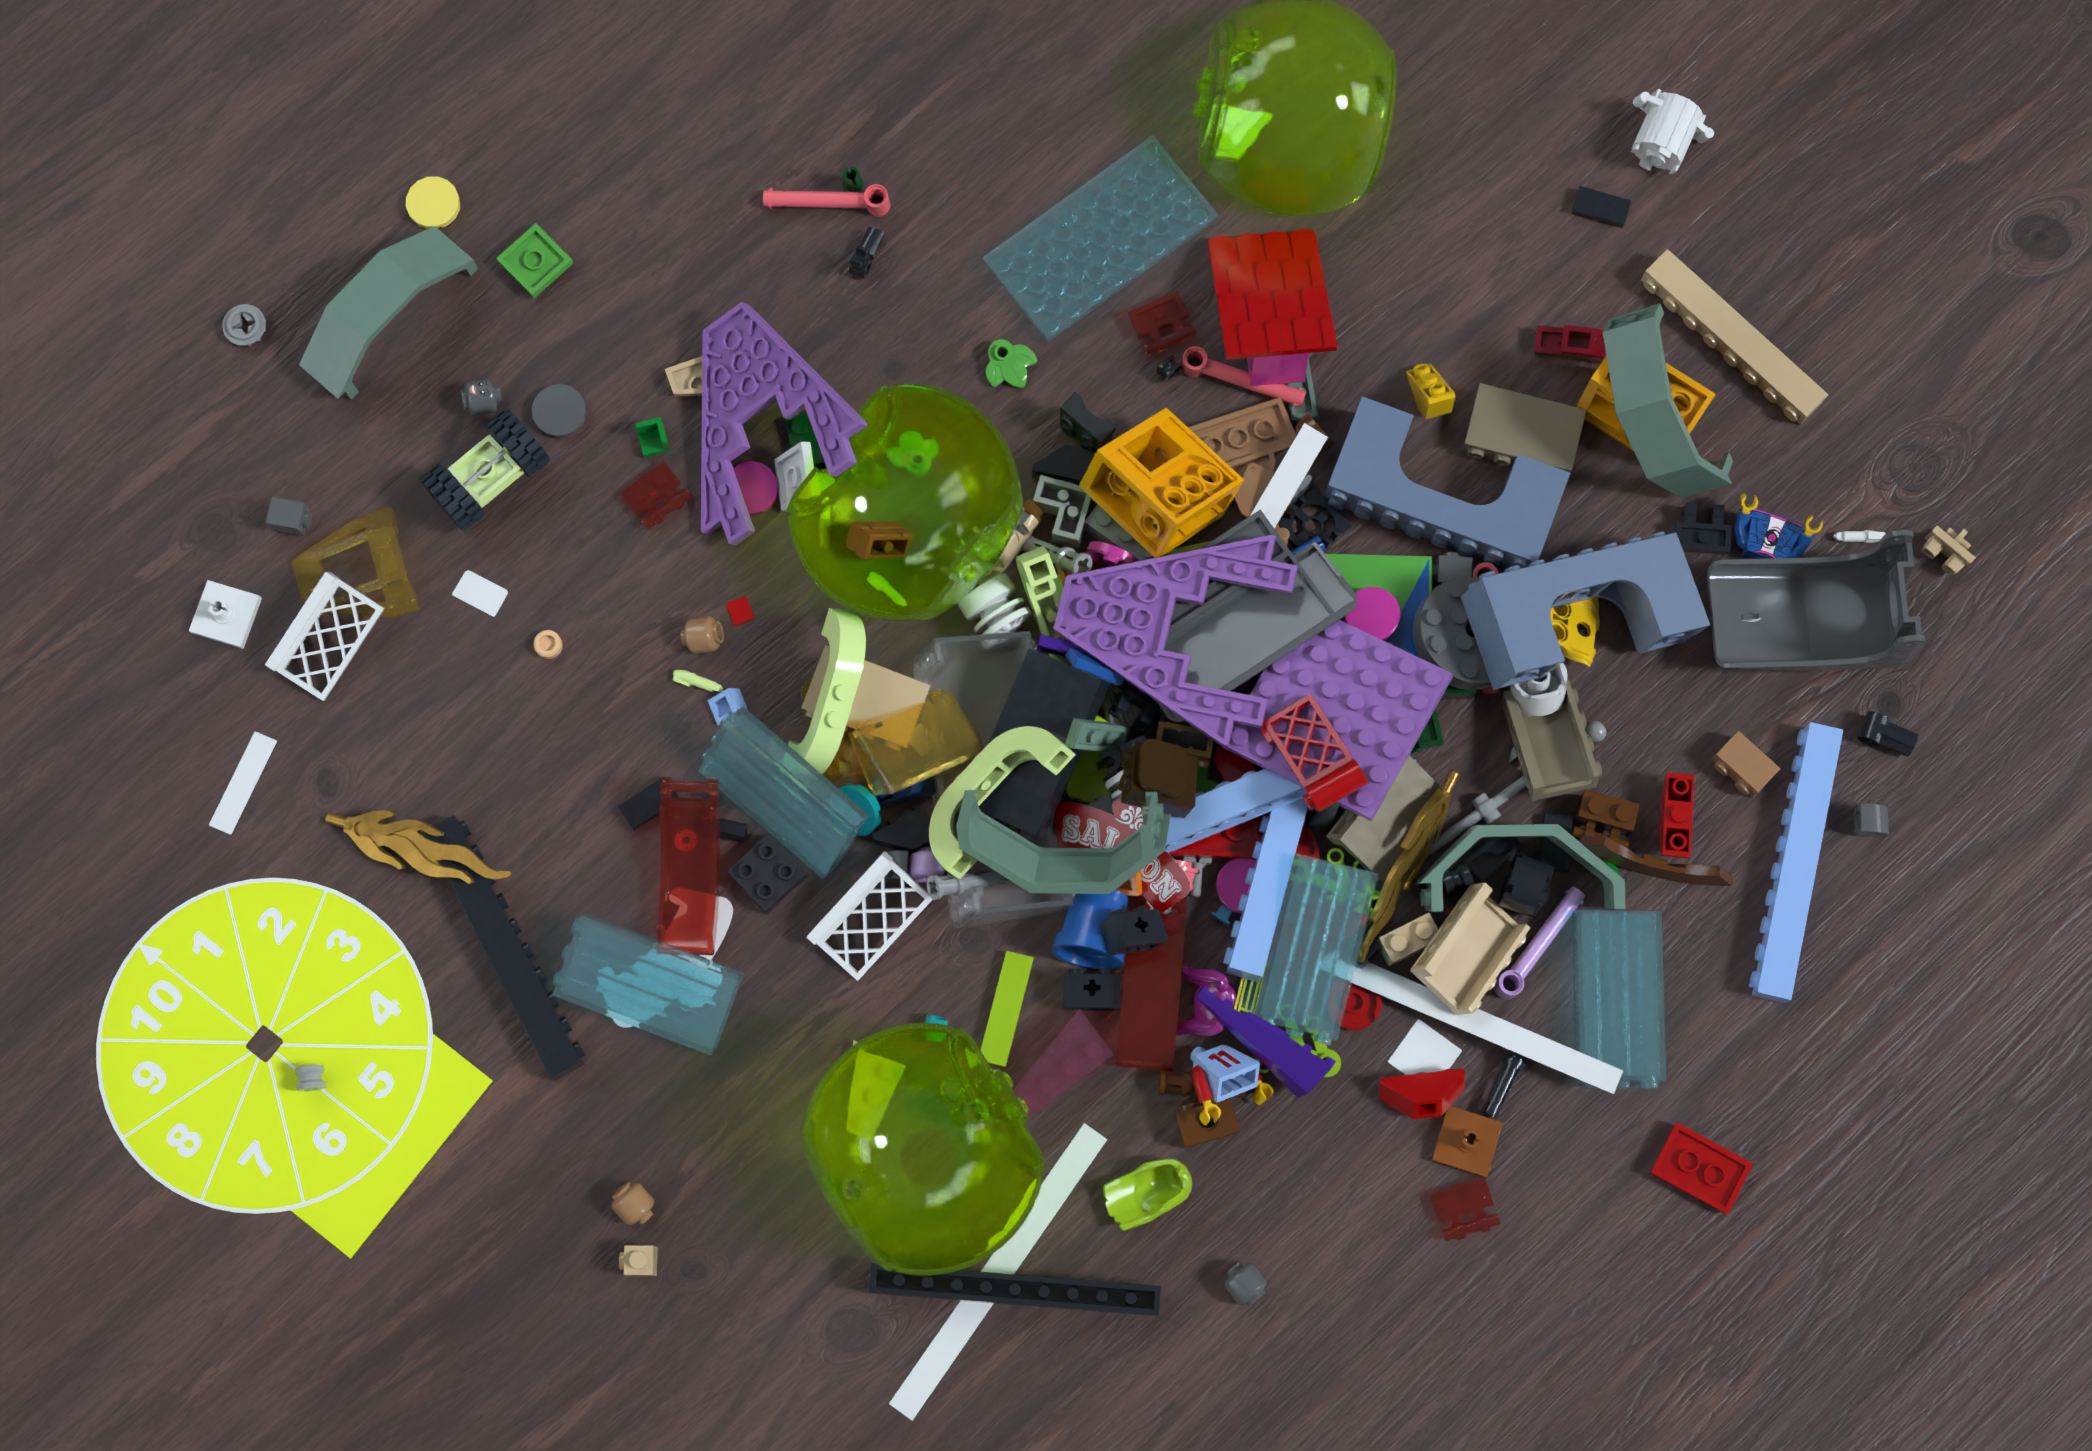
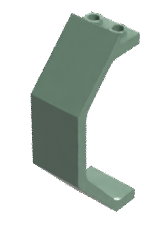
[299,226,478,400]
[1603,303,1733,498]
[956,790,1171,894]
[1415,824,1626,912]

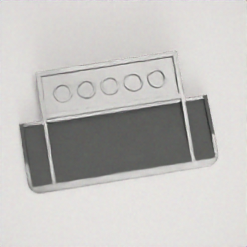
[1155,509,1357,723]

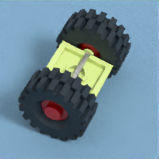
[419,407,551,532]

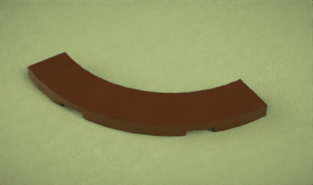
[1580,836,1733,886]

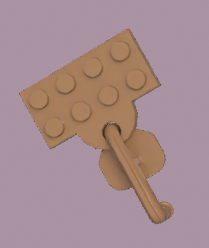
[1188,397,1296,547]

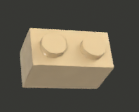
[1376,913,1438,967]

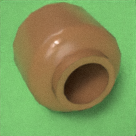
[681,616,724,654]
[612,1182,654,1225]

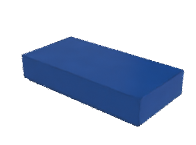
[1065,648,1124,686]

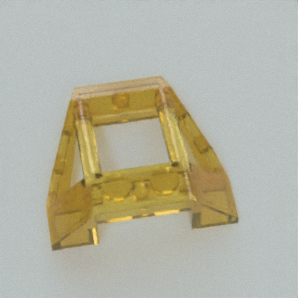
[292,507,419,617]

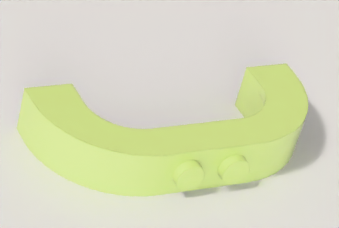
[1016,546,1087,673]
[782,608,866,777]
[929,726,1076,879]

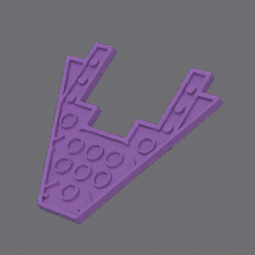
[701,302,868,545]
[1054,535,1298,748]

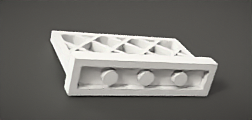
[265,572,385,701]
[807,851,932,981]

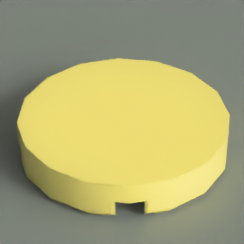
[406,177,460,229]

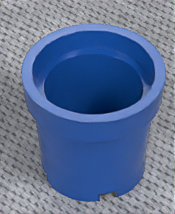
[1051,890,1128,970]

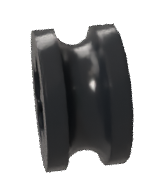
[1156,355,1183,382]

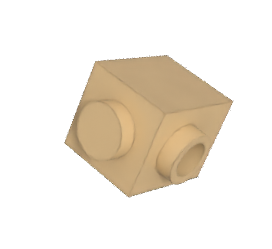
[619,1246,658,1276]

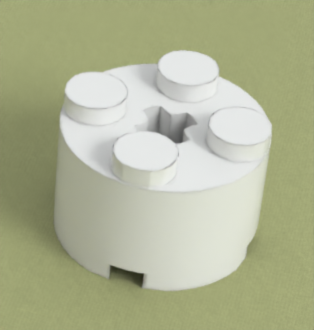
[1510,663,1567,717]

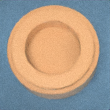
[534,630,563,659]

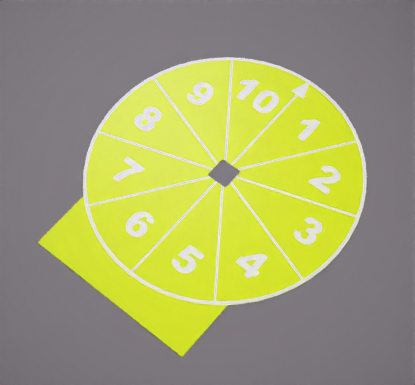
[96,878,493,1259]

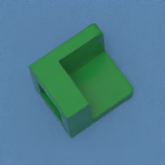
[635,417,671,458]

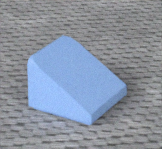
[707,688,749,725]

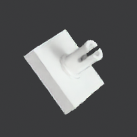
[774,442,829,512]
[189,580,262,649]

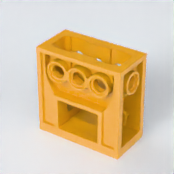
[1576,355,1716,451]
[1079,408,1244,558]

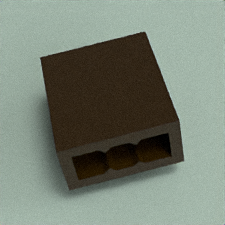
[1156,717,1213,767]
[1119,739,1198,818]

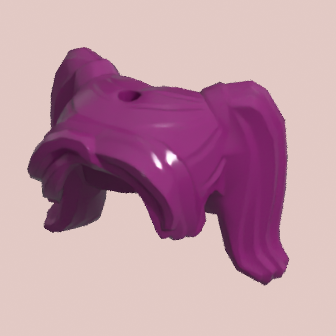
[1176,966,1238,1036]

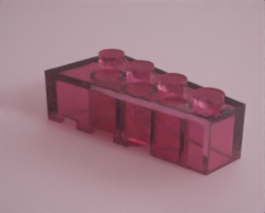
[1005,1009,1114,1126]

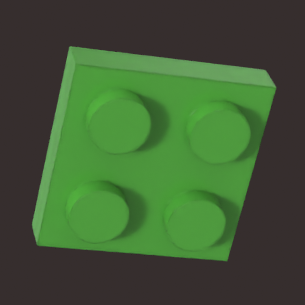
[496,223,573,298]

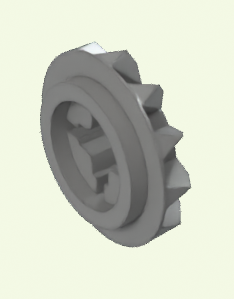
[222,304,266,347]

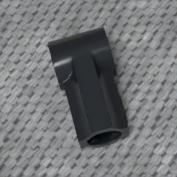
[1857,711,1918,757]

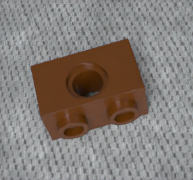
[1175,1098,1240,1149]

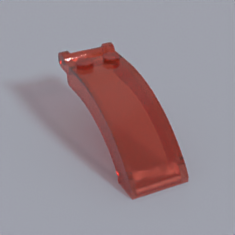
[656,777,720,955]
[1116,894,1187,1071]

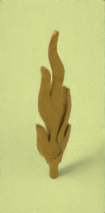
[1359,770,1460,962]
[326,810,513,884]

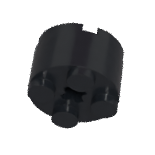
[1498,853,1555,918]

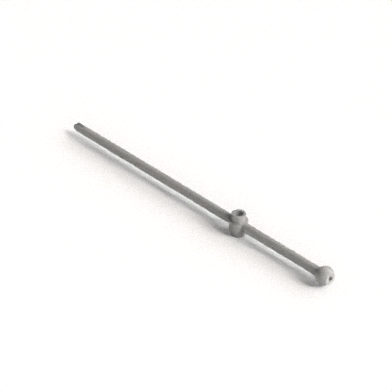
[1267,721,1607,971]

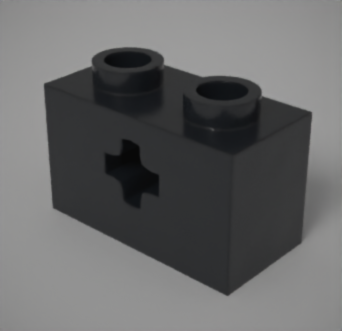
[1099,906,1169,956]
[1063,968,1121,1011]

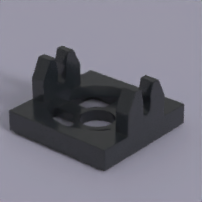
[1278,488,1352,553]

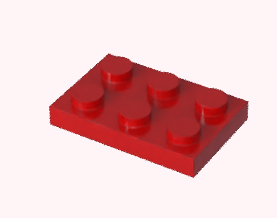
[1649,1122,1753,1215]

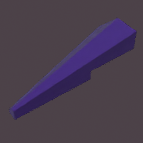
[1196,986,1336,1098]

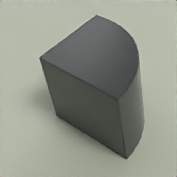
[1854,804,1889,837]
[880,851,909,884]

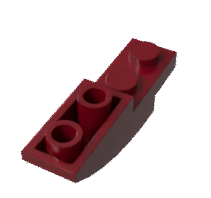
[1534,325,1606,363]

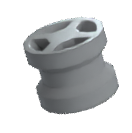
[295,1065,326,1092]

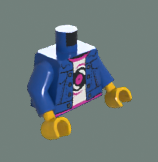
[1734,493,1823,559]

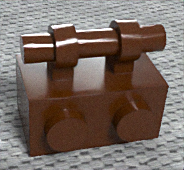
[1572,789,1640,848]

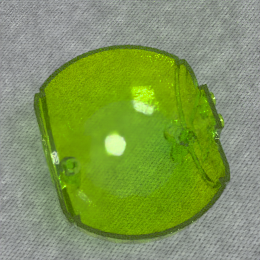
[1193,0,1397,217]
[787,383,1023,622]
[800,1023,1046,1276]

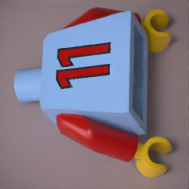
[1190,1045,1273,1125]

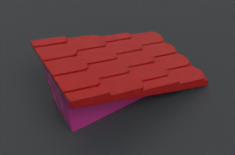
[1207,229,1337,386]

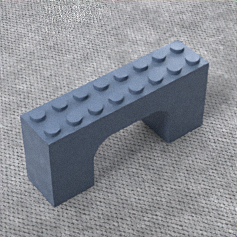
[1324,396,1570,569]
[1460,532,1710,690]

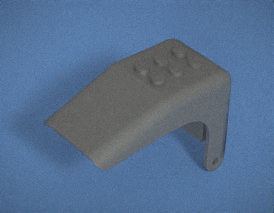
[1707,530,1926,672]

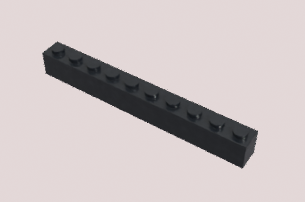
[425,815,585,1081]
[869,1263,1161,1317]

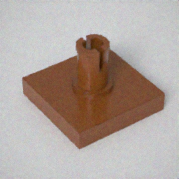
[1431,1106,1503,1178]

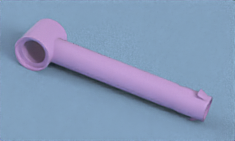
[1494,887,1585,1000]

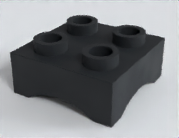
[1060,392,1116,454]
[727,833,808,914]

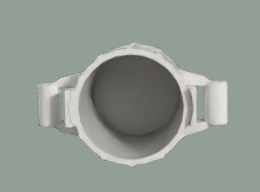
[1631,89,1714,175]

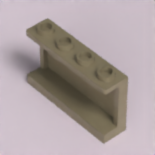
[1462,383,1586,473]
[1501,679,1602,801]
[1326,755,1441,882]

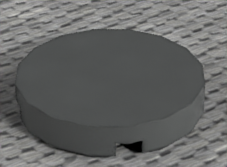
[531,384,587,438]

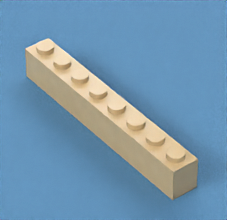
[1641,249,1828,425]

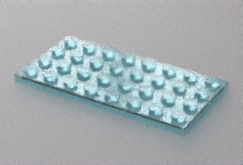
[983,135,1219,342]

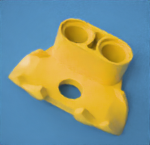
[1550,598,1600,667]

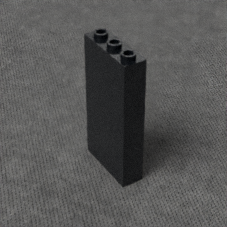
[979,648,1110,840]

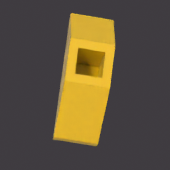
[1406,364,1455,420]

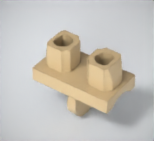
[1921,526,1976,576]

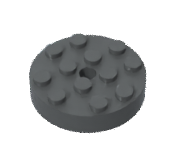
[1413,577,1491,690]

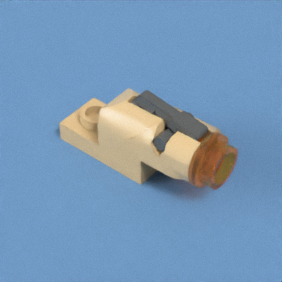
[965,499,1043,586]

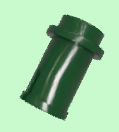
[842,166,864,192]

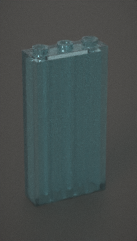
[698,706,869,879]
[1254,853,1379,1045]
[1572,910,1666,1089]
[552,913,744,1055]

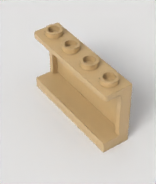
[801,645,931,751]
[1410,882,1530,1015]

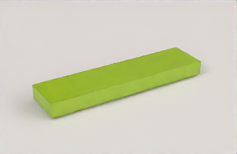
[978,951,1034,1068]

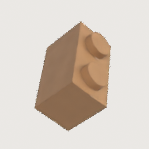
[1711,731,1781,798]

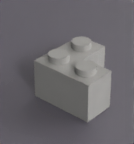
[1033,475,1093,549]

